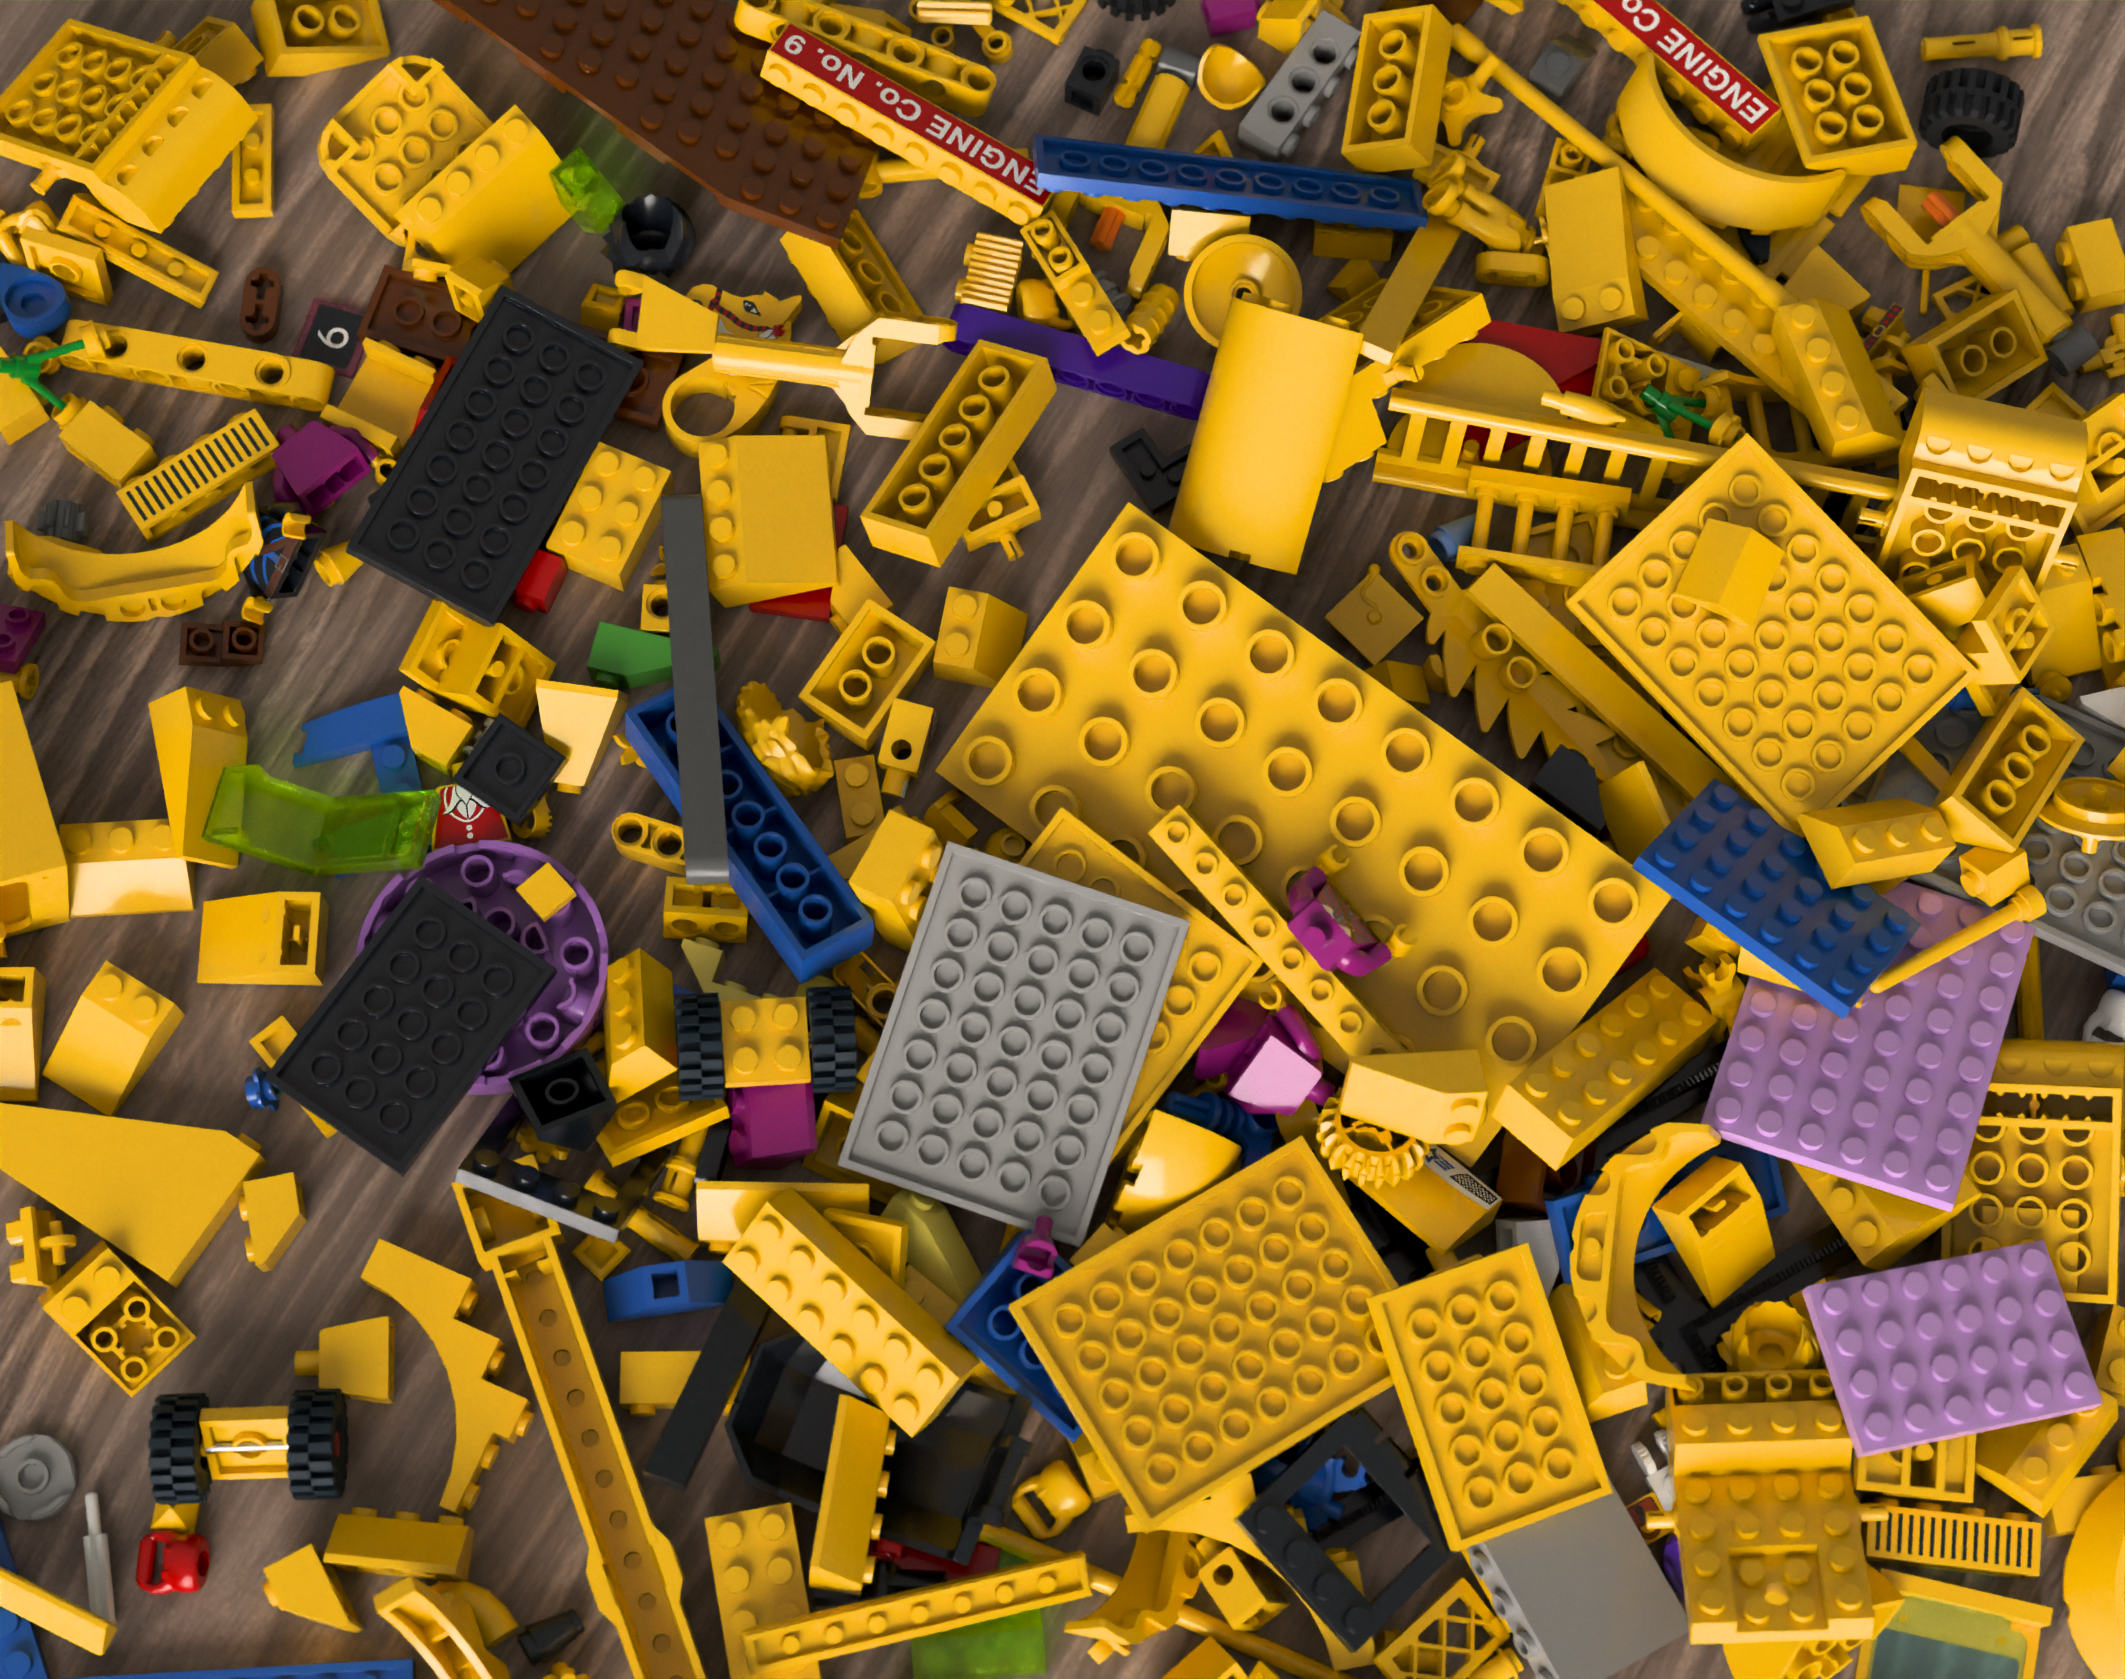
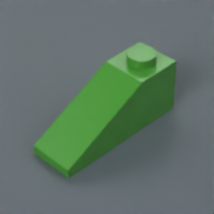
[587,621,721,690]

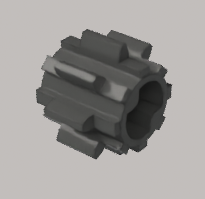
[37,499,90,544]

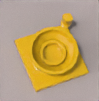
[1324,563,1424,666]

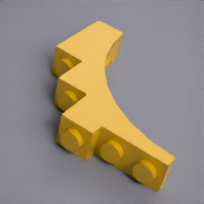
[360,1238,534,1517]
[1124,1471,1376,1672]
[372,1575,511,1679]

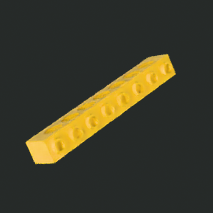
[1148,804,1409,1057]

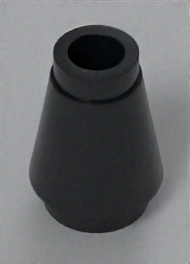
[516,1608,585,1666]

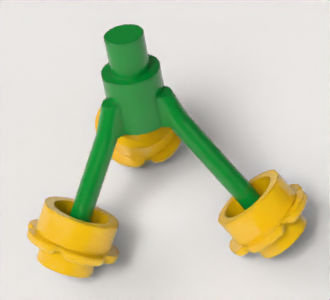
[0,320,111,430]
[1639,384,1745,483]

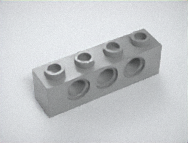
[1237,9,1361,163]

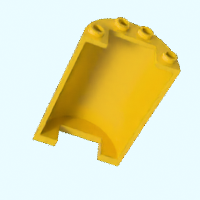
[1168,292,1364,575]

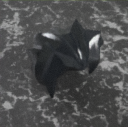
[600,194,697,278]

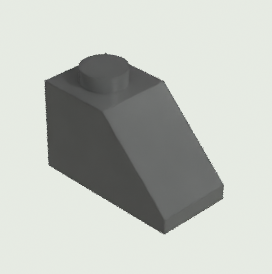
[1527,32,1598,107]

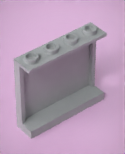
[1466,1475,1689,1679]

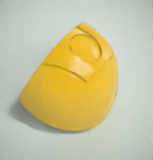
[1197,43,1266,110]

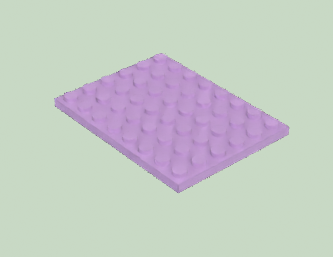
[1700,881,2035,1212]

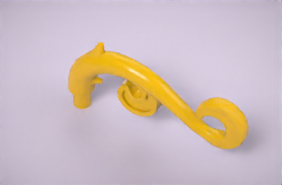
[1541,389,1626,428]

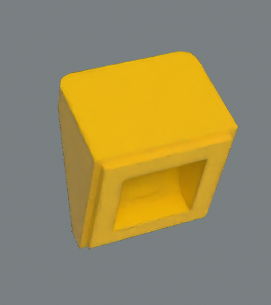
[580,283,630,332]

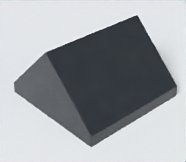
[508,1048,618,1152]

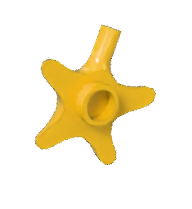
[1439,53,1504,147]

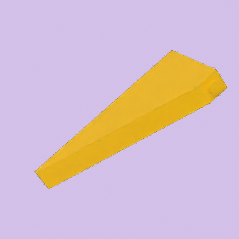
[0,1103,268,1288]

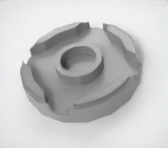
[0,1434,78,1521]

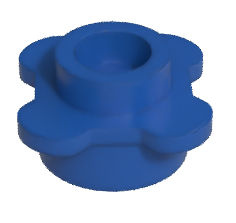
[244,1067,281,1111]

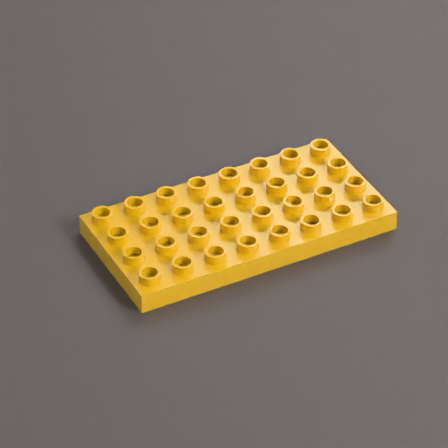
[935,502,1672,1168]

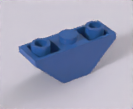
[603,1260,733,1323]

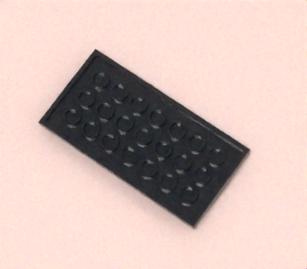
[346,285,644,627]

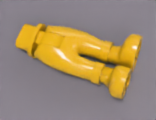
[1422,150,1545,256]

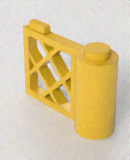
[1931,243,2075,321]

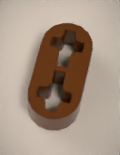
[239,267,284,344]

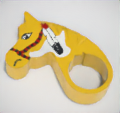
[662,284,802,459]

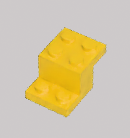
[2069,392,2125,536]
[1954,565,2056,716]
[398,599,557,729]
[1853,1433,1976,1503]

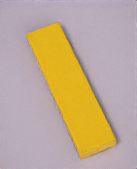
[55,195,219,309]

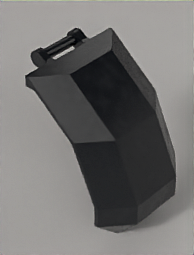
[724,1329,1034,1566]

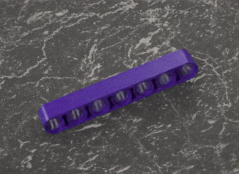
[942,303,1210,420]

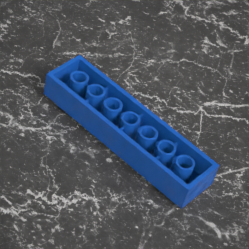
[625,687,874,984]

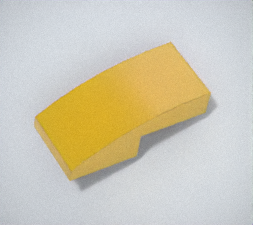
[1534,137,1591,220]

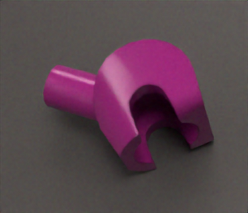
[1011,1216,1058,1280]

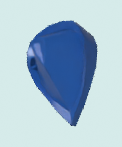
[0,262,72,339]

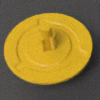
[2038,777,2125,854]

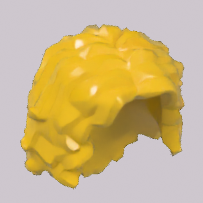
[734,681,835,798]

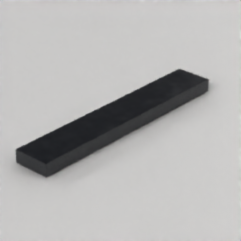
[643,1277,773,1492]

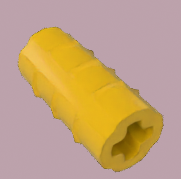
[1120,283,1180,355]

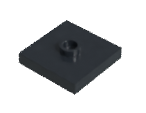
[452,713,569,828]

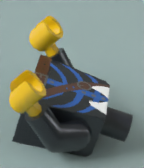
[241,501,327,625]

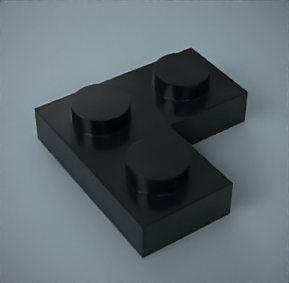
[1109,427,1192,516]

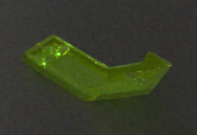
[201,764,442,876]

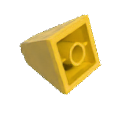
[536,679,630,794]

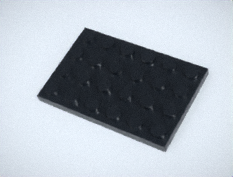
[264,875,558,1177]

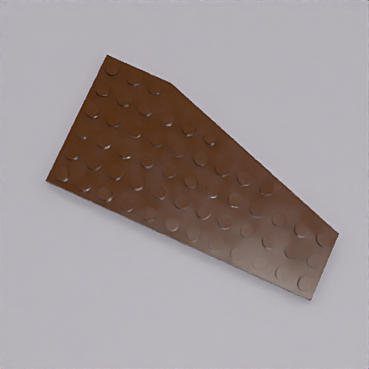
[433,0,879,250]

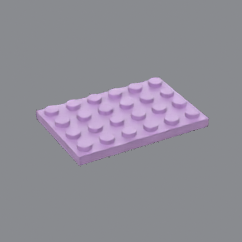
[1802,1240,2103,1458]

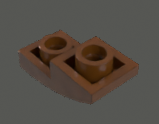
[179,620,266,667]

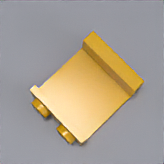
[319,337,438,462]

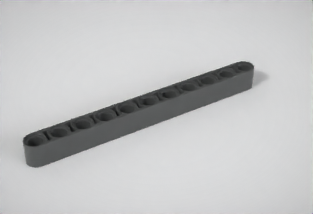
[661,493,729,885]

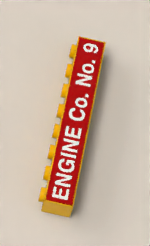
[1557,0,1783,157]
[760,21,1056,227]

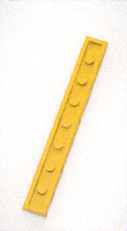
[1359,212,1464,365]
[1465,563,1736,802]
[741,1550,1092,1677]

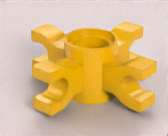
[1682,952,1746,1044]

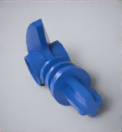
[1164,1091,1279,1171]

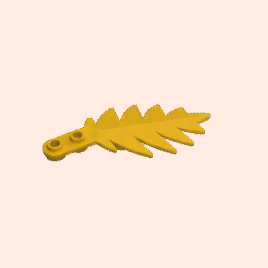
[1389,531,1616,783]

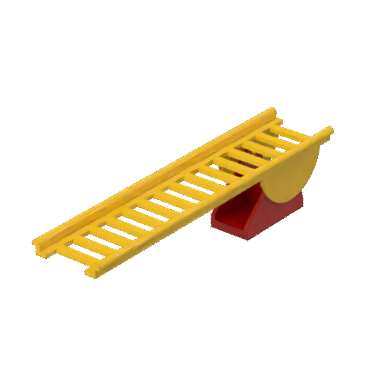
[1372,319,1899,559]

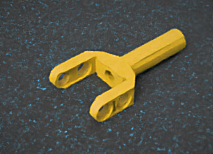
[712,309,958,440]

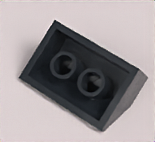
[1528,744,1605,838]

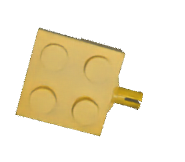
[961,458,1041,561]

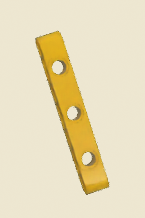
[734,0,996,117]
[58,319,335,412]

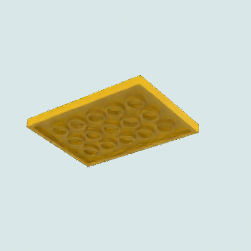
[1366,1242,1613,1551]

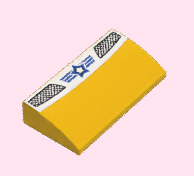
[1315,1118,1503,1257]

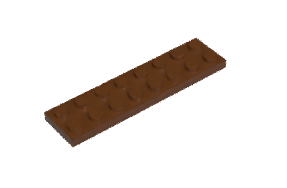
[357,265,685,431]

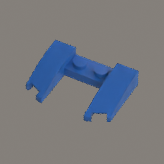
[292,692,433,879]

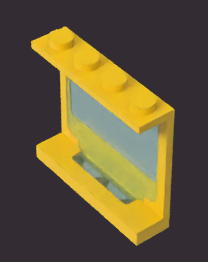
[1854,1568,2053,1679]

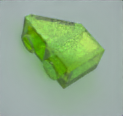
[549,146,626,234]

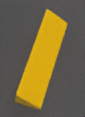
[0,1566,118,1656]

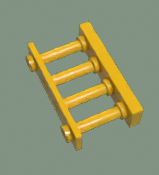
[1455,465,1632,587]

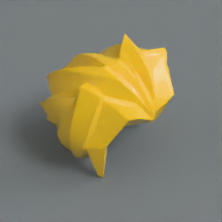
[1717,1299,1823,1372]

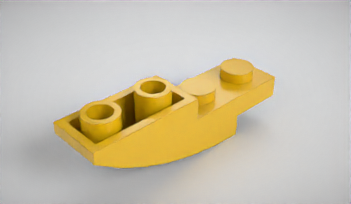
[1019,210,1131,357]

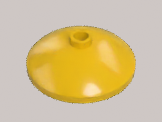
[1184,234,1303,348]

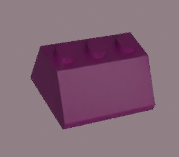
[723,1049,818,1170]

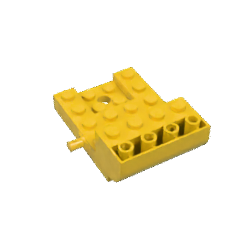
[0,18,258,234]
[1317,278,1492,483]
[1856,387,2088,645]
[1941,1038,2125,1304]
[1646,1369,1888,1644]

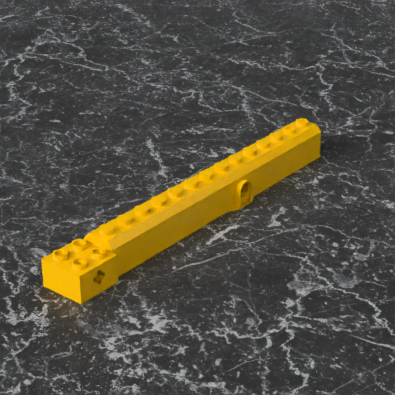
[451,1153,709,1679]

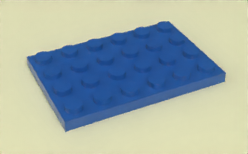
[1632,778,1922,1019]

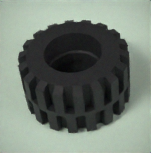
[1918,67,2025,158]

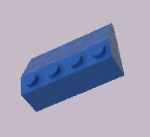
[944,1228,1083,1443]

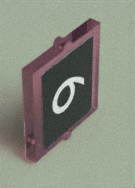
[291,298,365,379]

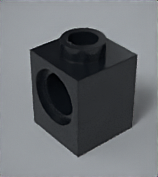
[1064,46,1120,116]

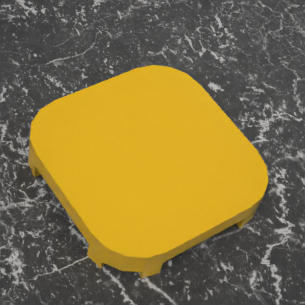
[317,55,494,249]

